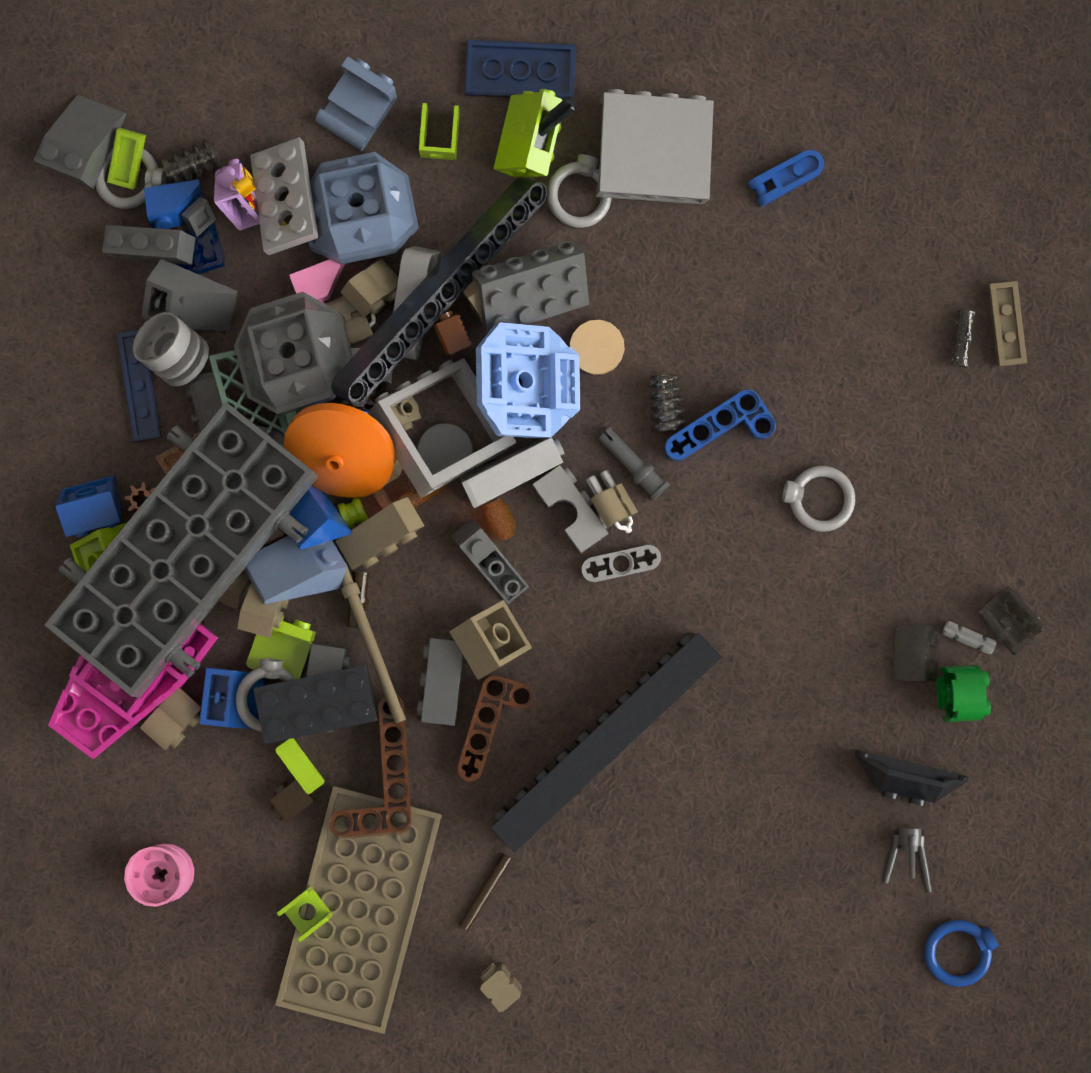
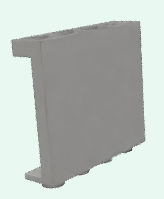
[596,89,714,204]

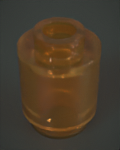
[482,499,518,542]

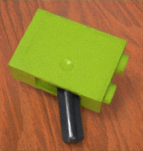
[493,89,578,178]

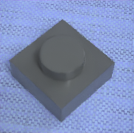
[181,197,216,237]

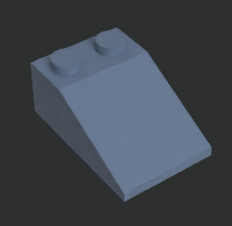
[244,536,347,604]

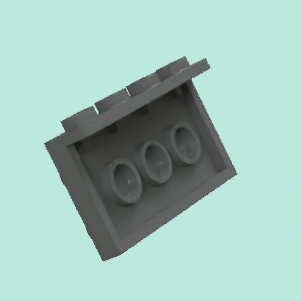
[472,241,589,335]

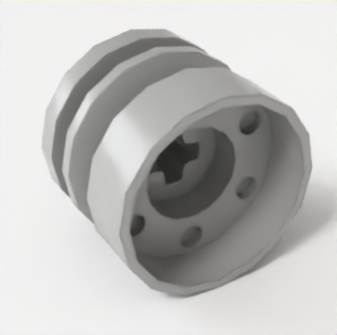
[133,312,209,386]

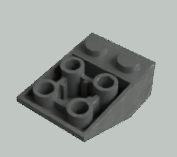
[141,259,238,331]

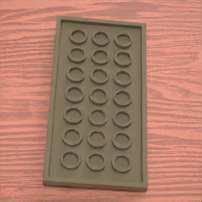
[275,786,442,1034]

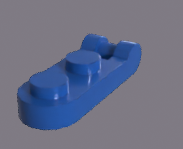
[748,150,824,207]

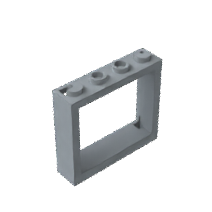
[368,358,517,498]

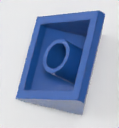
[289,486,351,550]

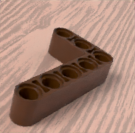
[329,696,412,839]

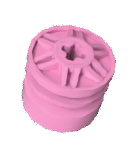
[124,843,194,907]

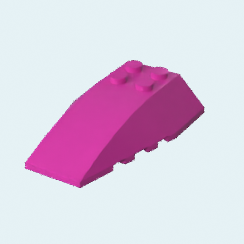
[48,623,218,759]

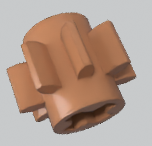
[124,482,155,512]

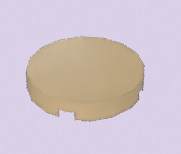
[570,320,625,375]

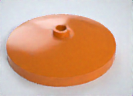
[284,403,396,498]

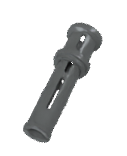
[598,427,670,502]

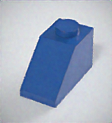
[144,179,203,229]

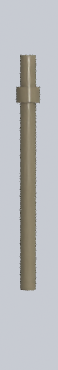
[341,564,406,724]

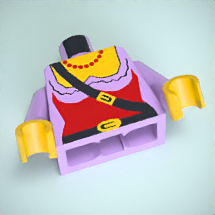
[214,159,287,231]

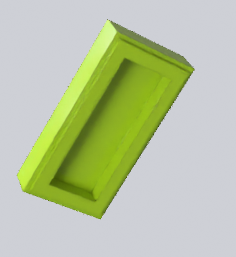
[107,128,146,190]

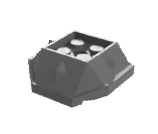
[234,292,353,416]

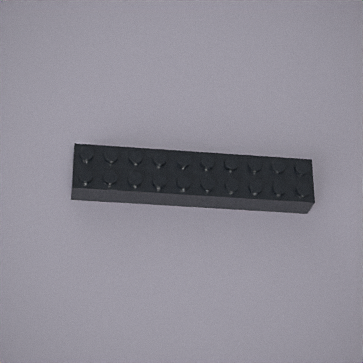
[491,632,722,853]

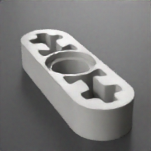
[582,545,661,582]

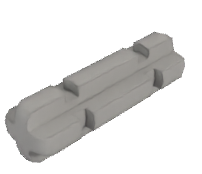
[942,621,996,654]

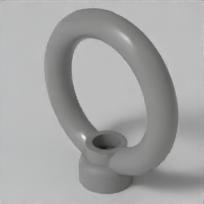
[95,148,167,209]
[547,154,612,228]
[782,466,855,532]
[236,658,295,732]

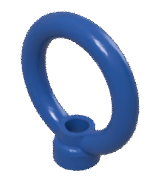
[924,920,999,987]

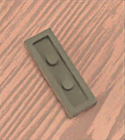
[988,281,1027,367]

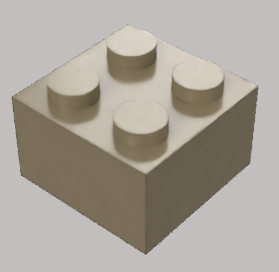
[449,600,532,680]

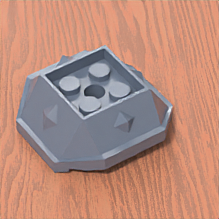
[308,152,419,264]

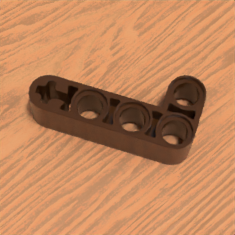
[457,675,534,782]

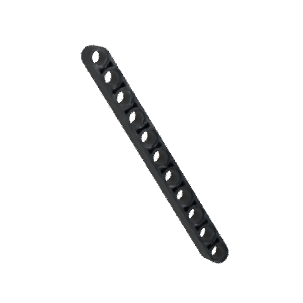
[331,177,547,404]

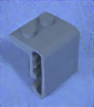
[315,57,397,151]

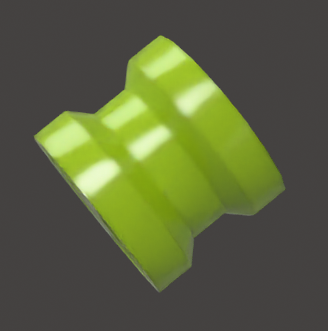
[338,497,368,530]

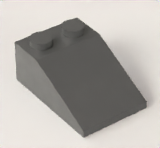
[33,95,127,189]

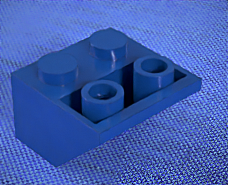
[200,668,266,729]

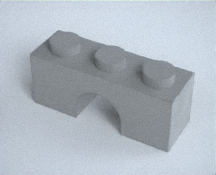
[533,465,608,554]

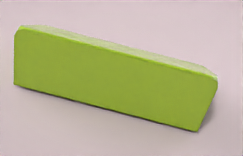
[276,738,325,794]

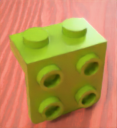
[246,615,316,679]

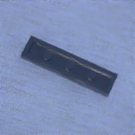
[116,329,162,442]

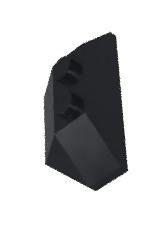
[855,749,969,806]

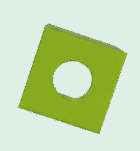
[419,103,460,160]
[277,886,333,943]

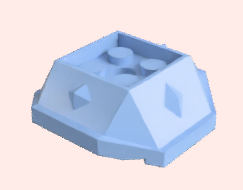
[476,322,580,439]

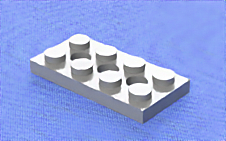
[250,137,318,255]

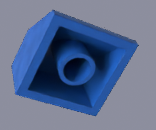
[55,475,122,537]

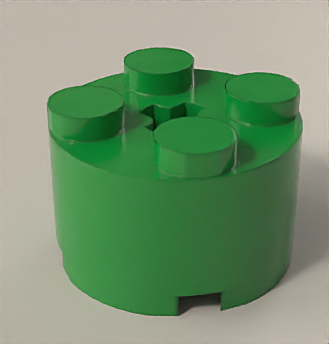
[936,665,991,723]

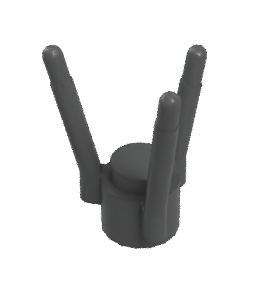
[883,828,932,893]

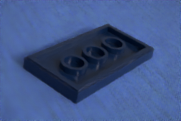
[464,40,576,100]

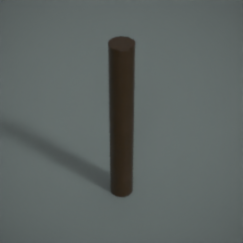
[459,853,512,931]

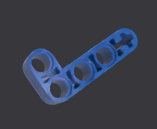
[664,390,776,462]

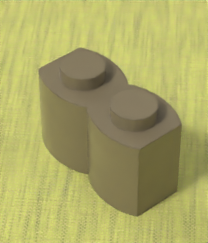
[341,259,399,316]
[140,686,202,750]

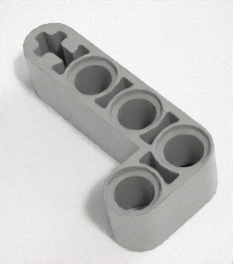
[393,246,443,360]

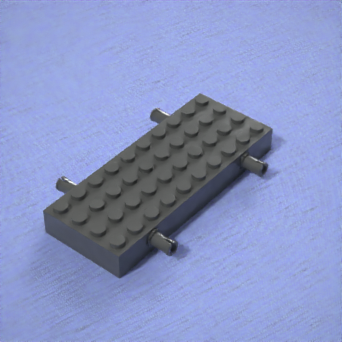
[45,402,319,698]

